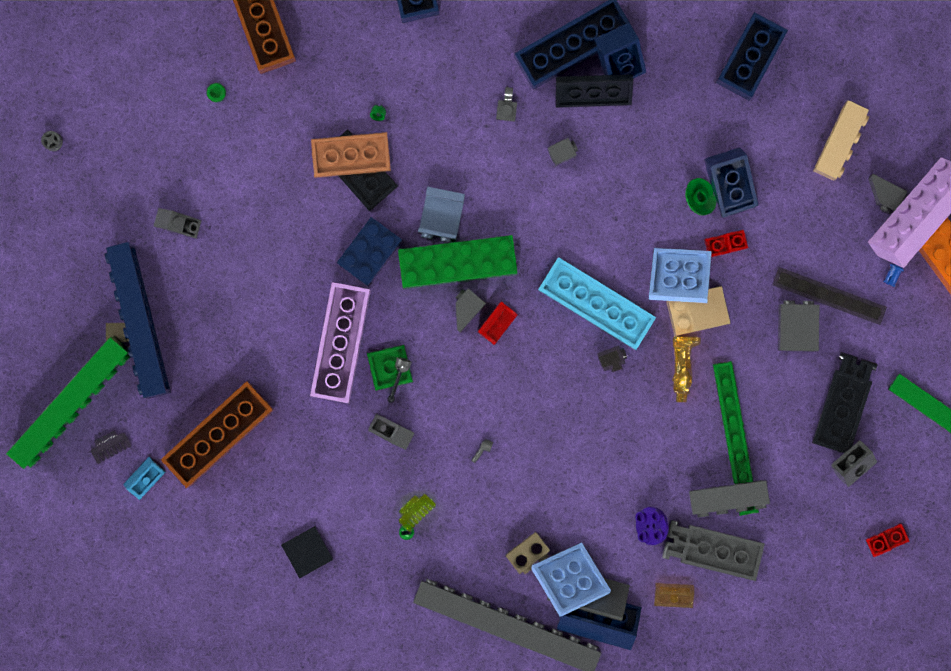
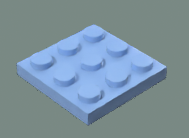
[649,248,712,303]
[531,543,611,617]

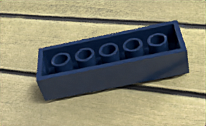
[514,0,634,90]

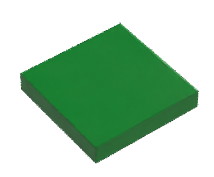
[367,345,413,391]

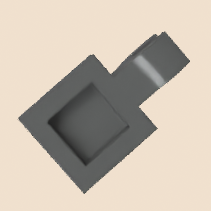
[496,87,517,122]

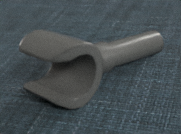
[471,439,493,463]

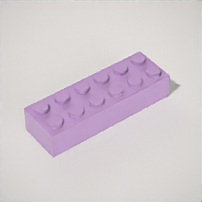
[868,158,951,268]
[310,282,371,403]

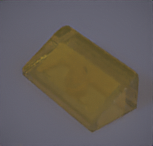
[654,583,694,608]

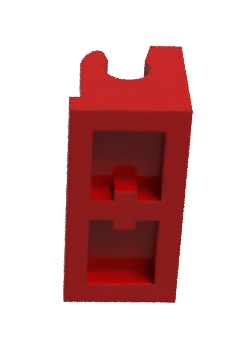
[478,301,517,345]

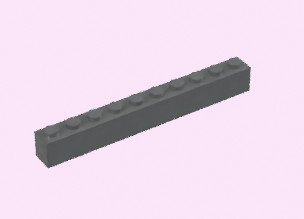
[413,578,601,671]

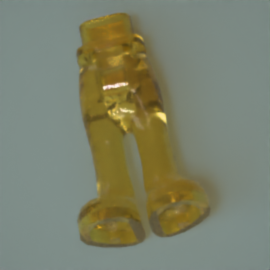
[672,336,701,402]

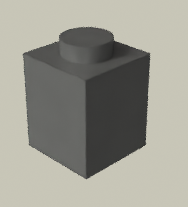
[547,138,578,167]

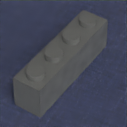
[689,480,770,517]

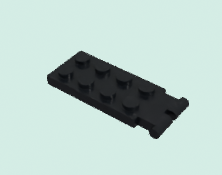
[812,352,878,453]

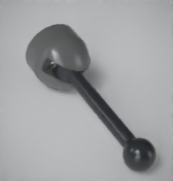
[387,357,412,403]

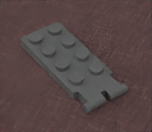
[662,520,765,581]

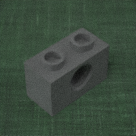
[831,440,877,487]

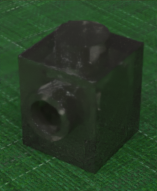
[596,345,627,372]

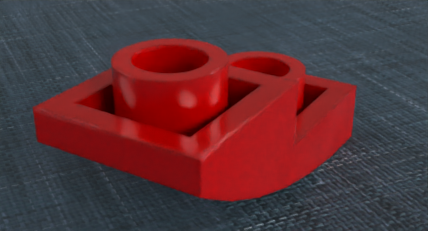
[704,230,748,257]
[866,523,910,557]

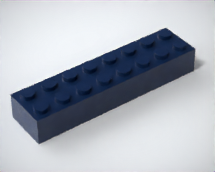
[104,242,171,399]

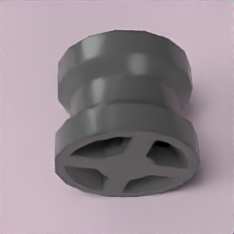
[41,131,63,151]

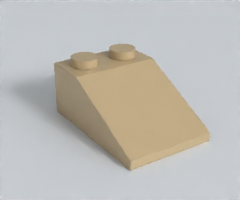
[666,286,730,336]

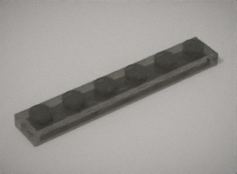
[772,267,887,325]

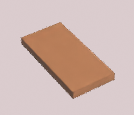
[311,132,391,178]

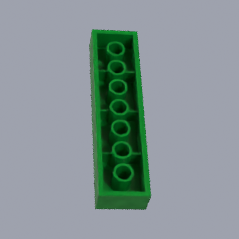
[6,336,130,469]

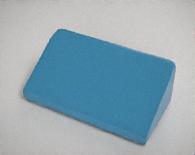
[123,456,166,500]

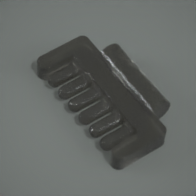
[91,430,132,464]

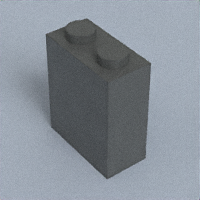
[778,301,820,352]

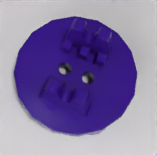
[635,507,669,545]

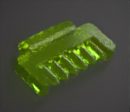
[399,494,436,532]

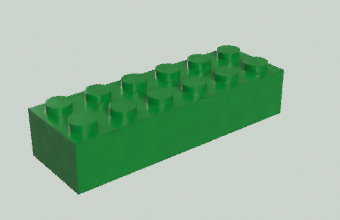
[398,235,517,289]

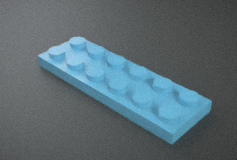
[538,257,656,350]

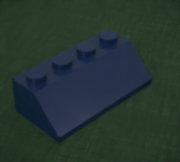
[557,603,642,650]

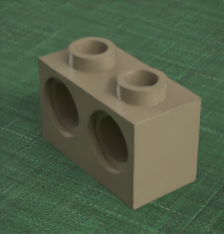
[505,531,550,574]

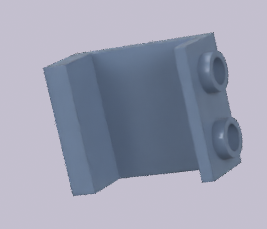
[418,187,465,243]

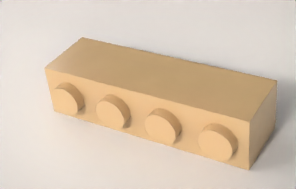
[813,100,869,181]

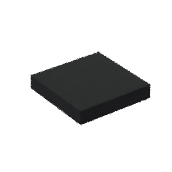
[281,526,334,579]

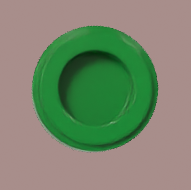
[206,83,226,103]

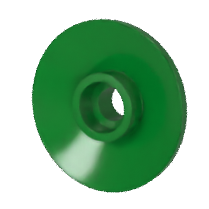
[685,178,716,216]

